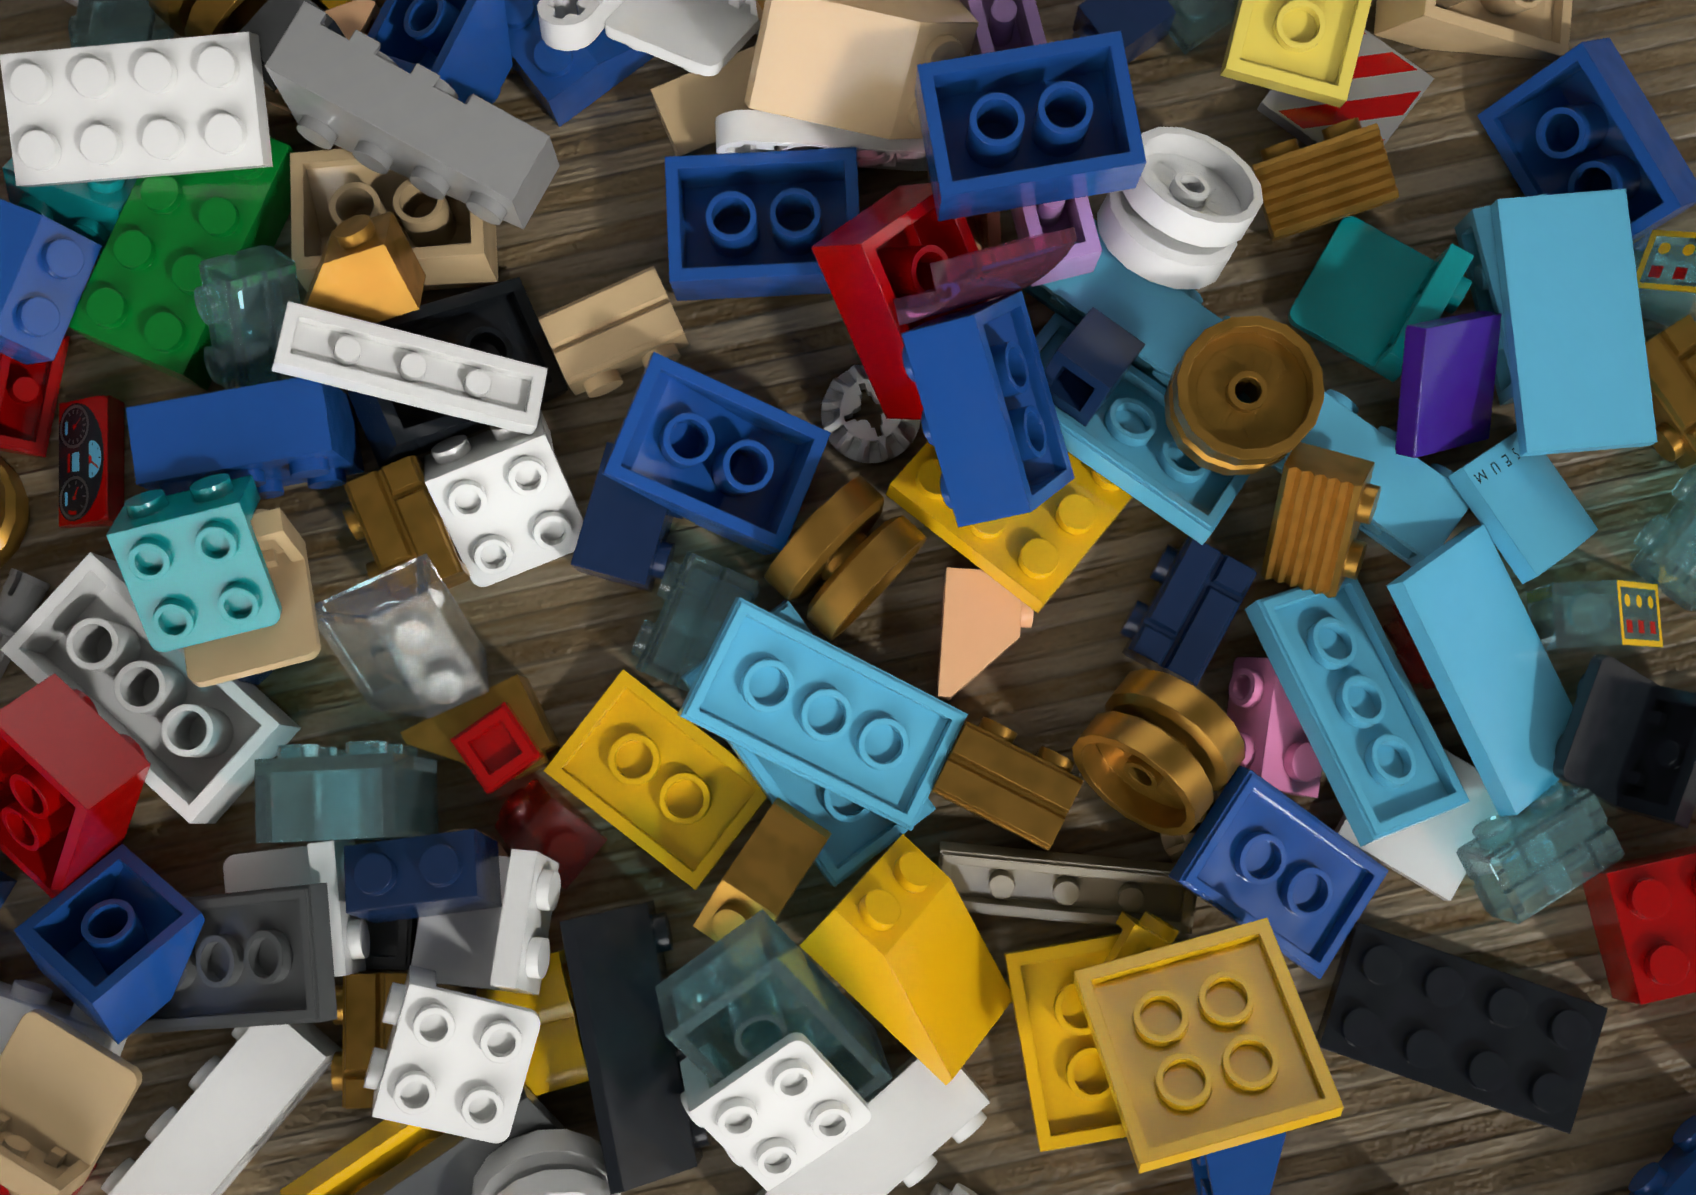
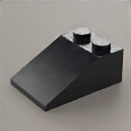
[347,277,568,467]

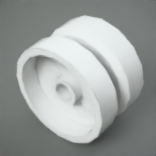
[1097,127,1263,289]
[472,1129,621,1195]

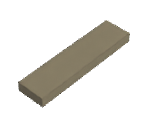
[938,841,1197,934]

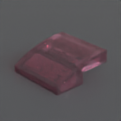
[893,227,1077,325]

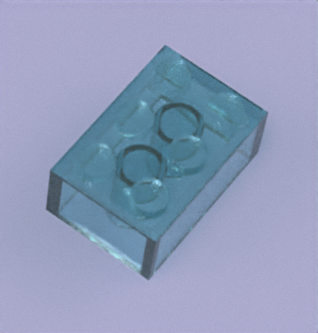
[254,741,439,843]
[655,909,893,1099]

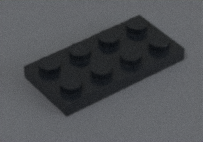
[1316,922,1608,1134]

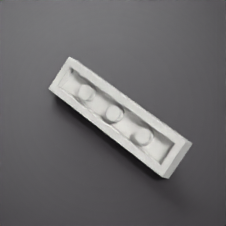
[272,301,548,435]

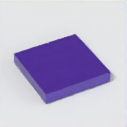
[1395,311,1502,458]

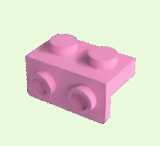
[1226,657,1322,798]

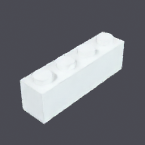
[101,1023,342,1195]
[755,1055,990,1195]

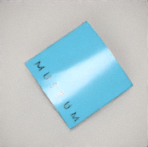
[1448,431,1598,584]

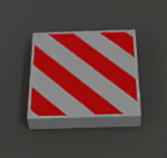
[1257,29,1435,146]

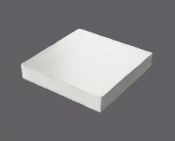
[1334,749,1499,901]

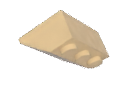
[290,148,499,292]

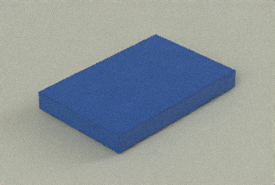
[1168,765,1389,979]

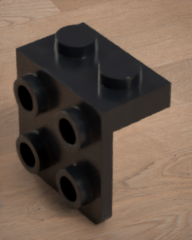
[1553,654,1696,829]

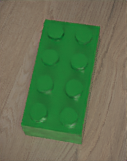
[68,137,295,391]

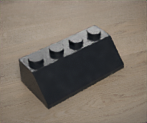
[559,900,711,1195]

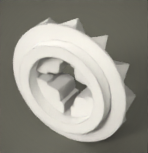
[821,365,921,463]

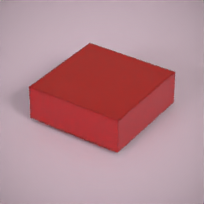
[450,702,545,794]

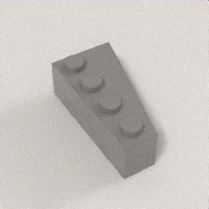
[265,1,560,230]

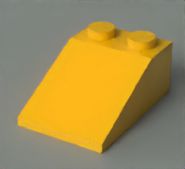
[799,834,1012,1085]

